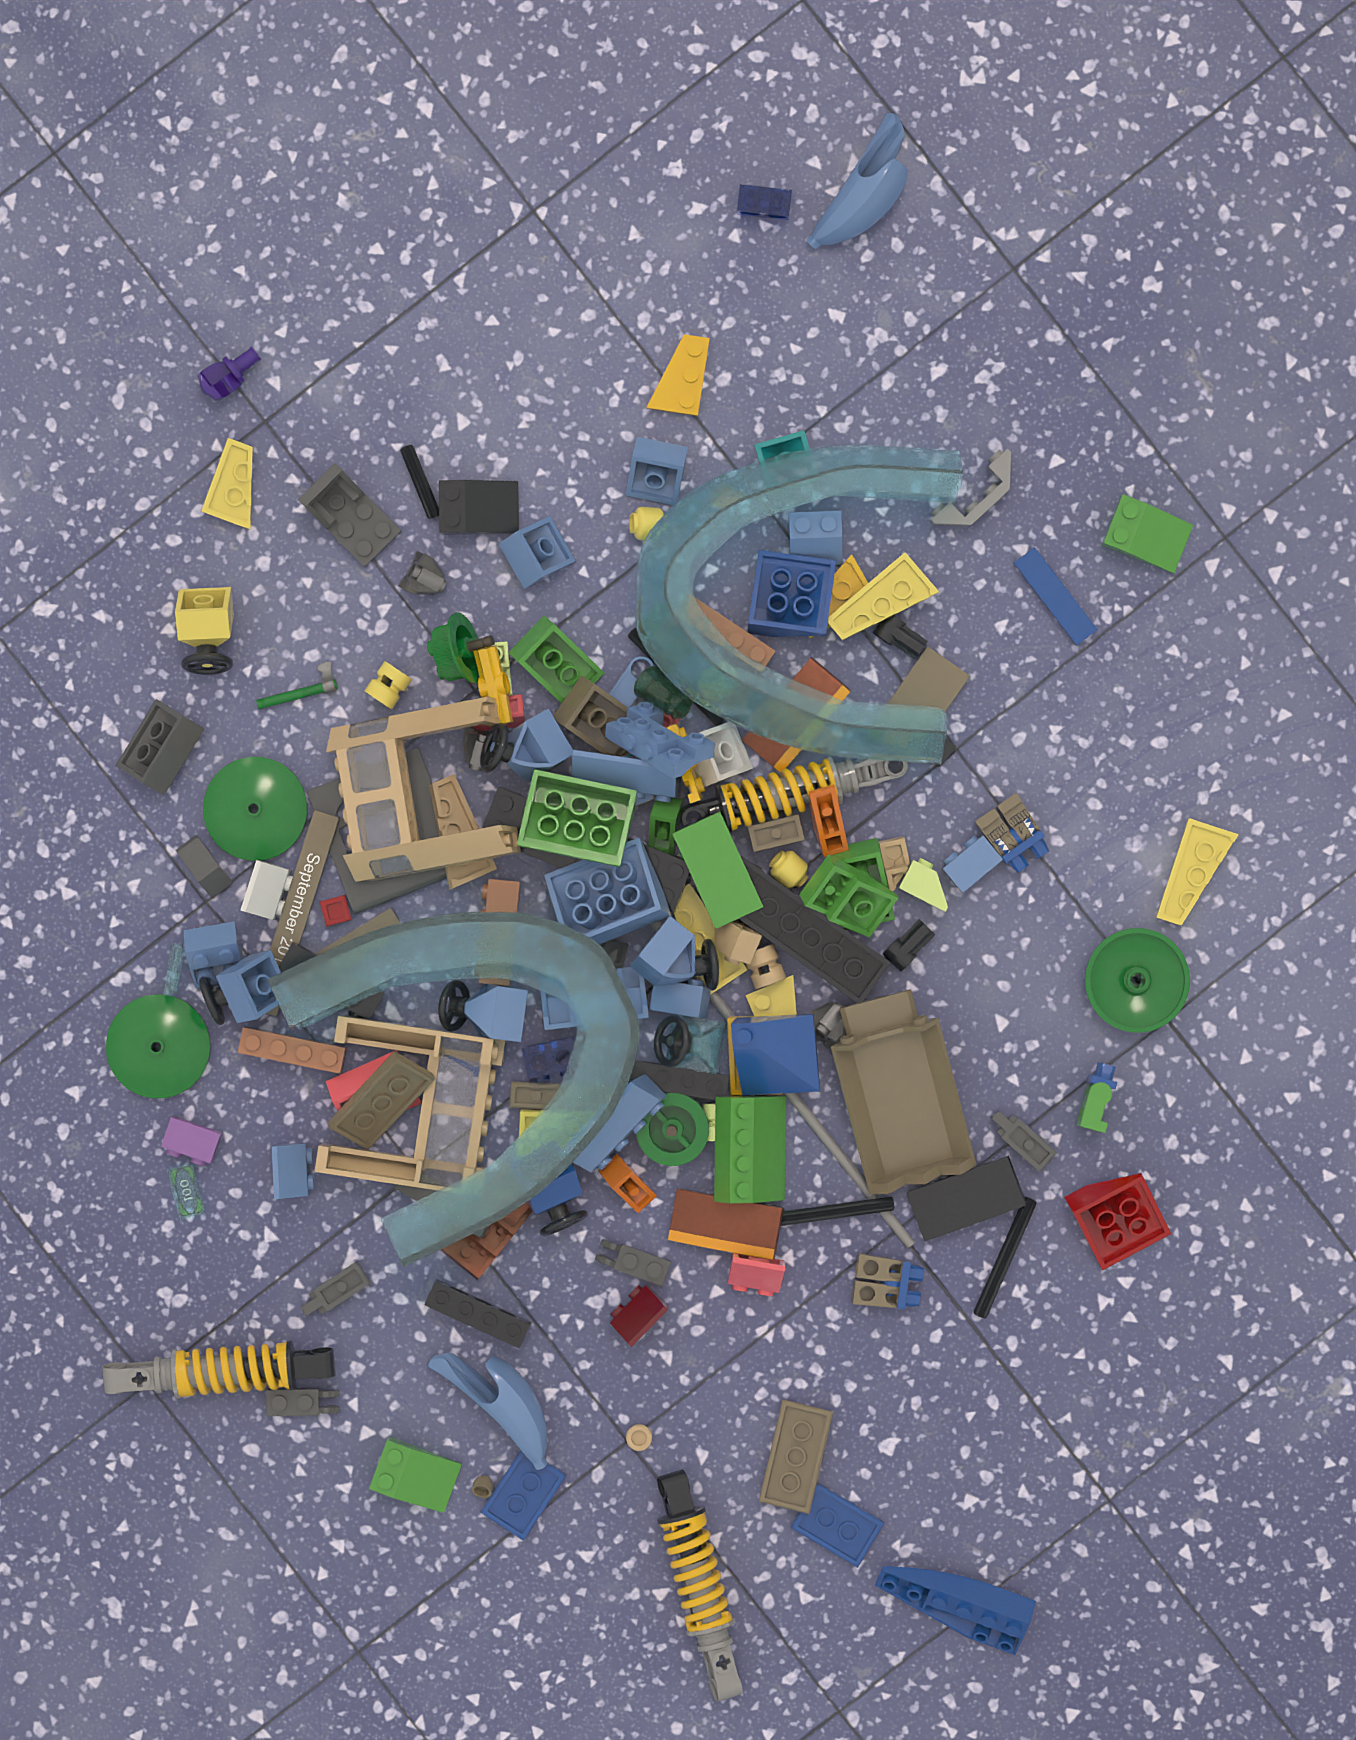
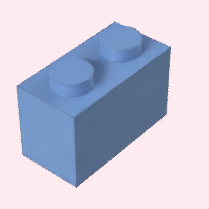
[942,835,1003,893]
[649,979,711,1018]

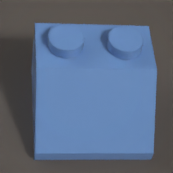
[625,437,688,506]
[788,511,843,565]
[499,516,576,589]
[272,1142,314,1199]

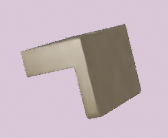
[748,814,805,853]

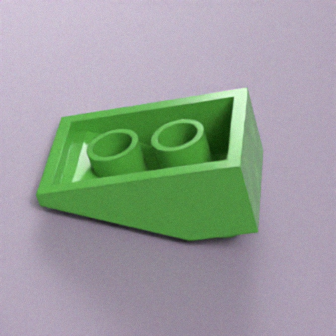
[1101,494,1193,574]
[508,615,604,704]
[831,838,895,930]
[369,1436,462,1513]

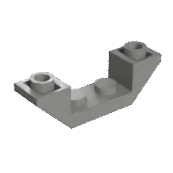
[930,449,1011,527]

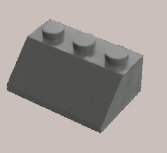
[116,699,205,795]

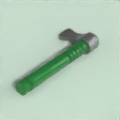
[256,661,338,710]

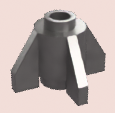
[398,551,447,596]
[463,727,500,771]
[810,1002,845,1050]

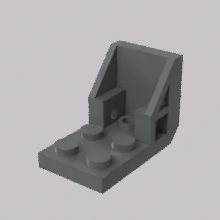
[298,463,402,567]

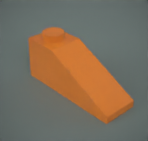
[809,784,849,857]

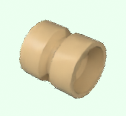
[745,944,787,990]

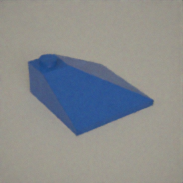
[748,550,836,637]
[731,1014,820,1095]

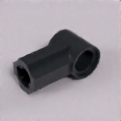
[872,615,928,660]
[882,919,935,972]

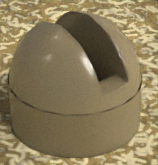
[471,1475,493,1498]

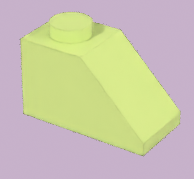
[898,858,948,912]

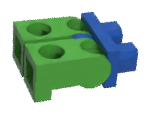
[1076,1062,1118,1133]

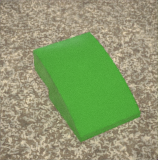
[799,855,898,938]

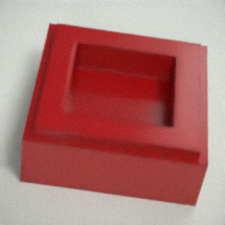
[320,895,352,927]

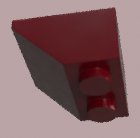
[610,1283,669,1347]

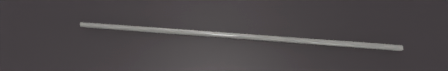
[650,921,915,1249]

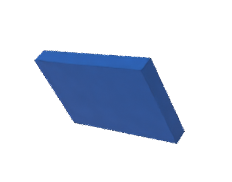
[480,1450,567,1541]
[790,1482,884,1568]

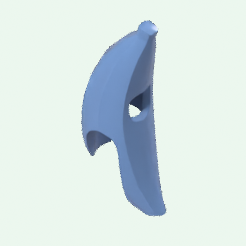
[807,113,908,250]
[427,1353,548,1470]

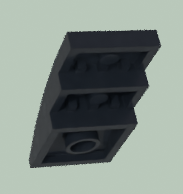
[906,1155,1027,1241]

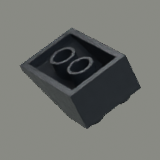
[439,480,519,535]

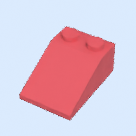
[728,1253,785,1296]

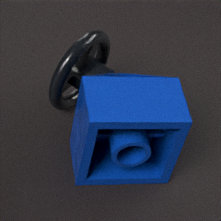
[510,1142,588,1236]

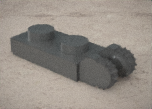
[595,1239,671,1286]
[266,1388,340,1416]

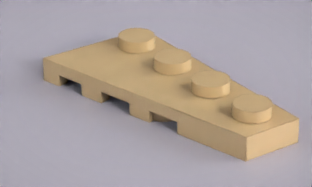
[429,774,497,890]

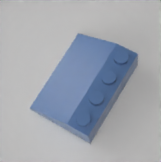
[544,838,671,953]

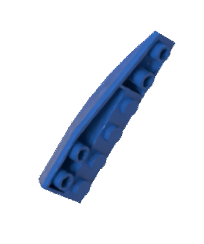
[875,1566,1036,1655]

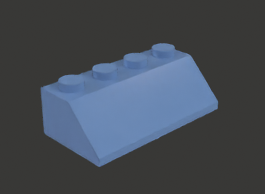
[572,750,681,803]
[562,1074,667,1172]

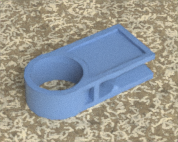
[609,656,654,708]

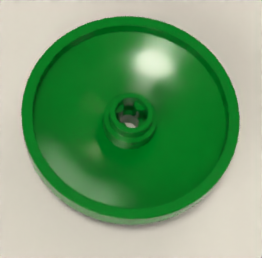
[203,757,308,861]
[1085,928,1190,1033]
[106,994,211,1098]

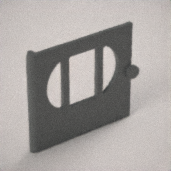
[307,747,447,914]

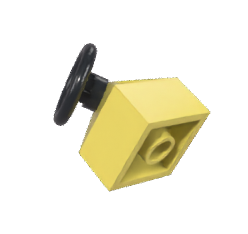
[175,587,234,675]

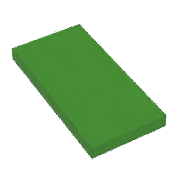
[672,811,763,929]

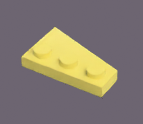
[201,438,253,530]
[745,975,797,1017]

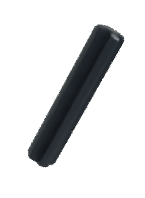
[400,444,439,519]

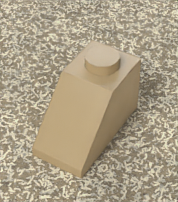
[715,919,762,965]

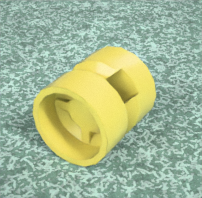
[364,661,412,709]

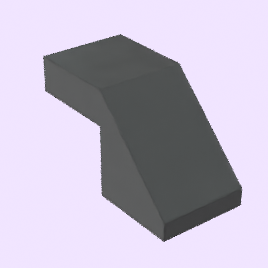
[176,835,233,898]

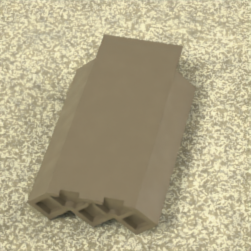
[831,989,977,1194]

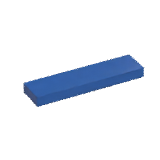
[1013,547,1098,646]

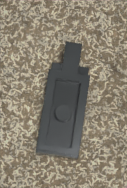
[991,1110,1057,1172]
[300,1261,371,1316]

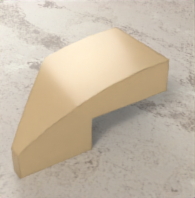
[878,836,910,891]

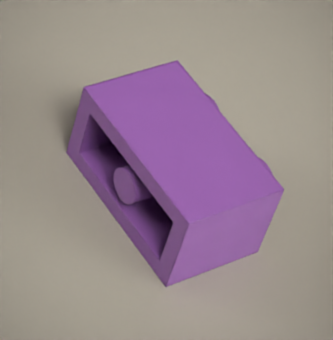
[161,1116,223,1166]

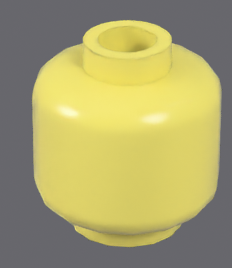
[629,507,669,541]
[769,851,808,889]

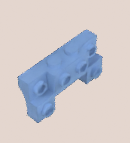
[605,702,715,779]
[539,967,649,1031]

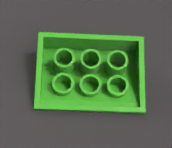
[517,769,637,867]
[714,1096,786,1203]

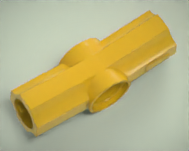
[473,645,513,727]

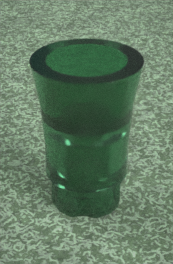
[634,666,692,719]

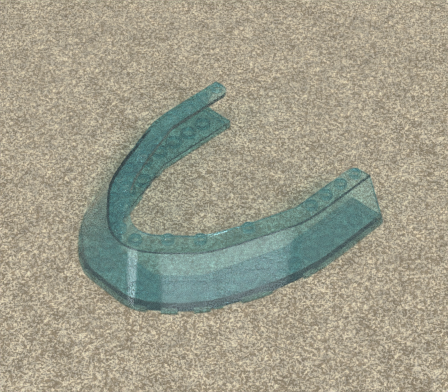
[635,445,963,764]
[267,912,640,1267]

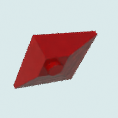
[1064,1173,1171,1271]

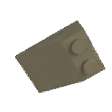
[553,675,629,757]

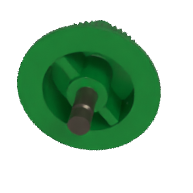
[427,612,495,684]
[636,1093,709,1166]

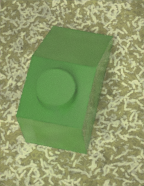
[648,798,683,855]

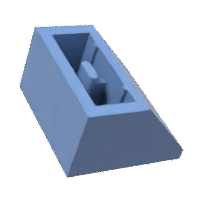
[184,921,243,988]

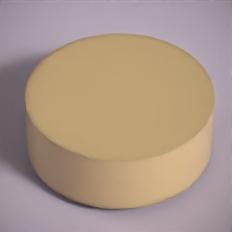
[626,1424,652,1451]

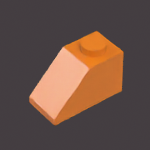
[598,1154,657,1213]

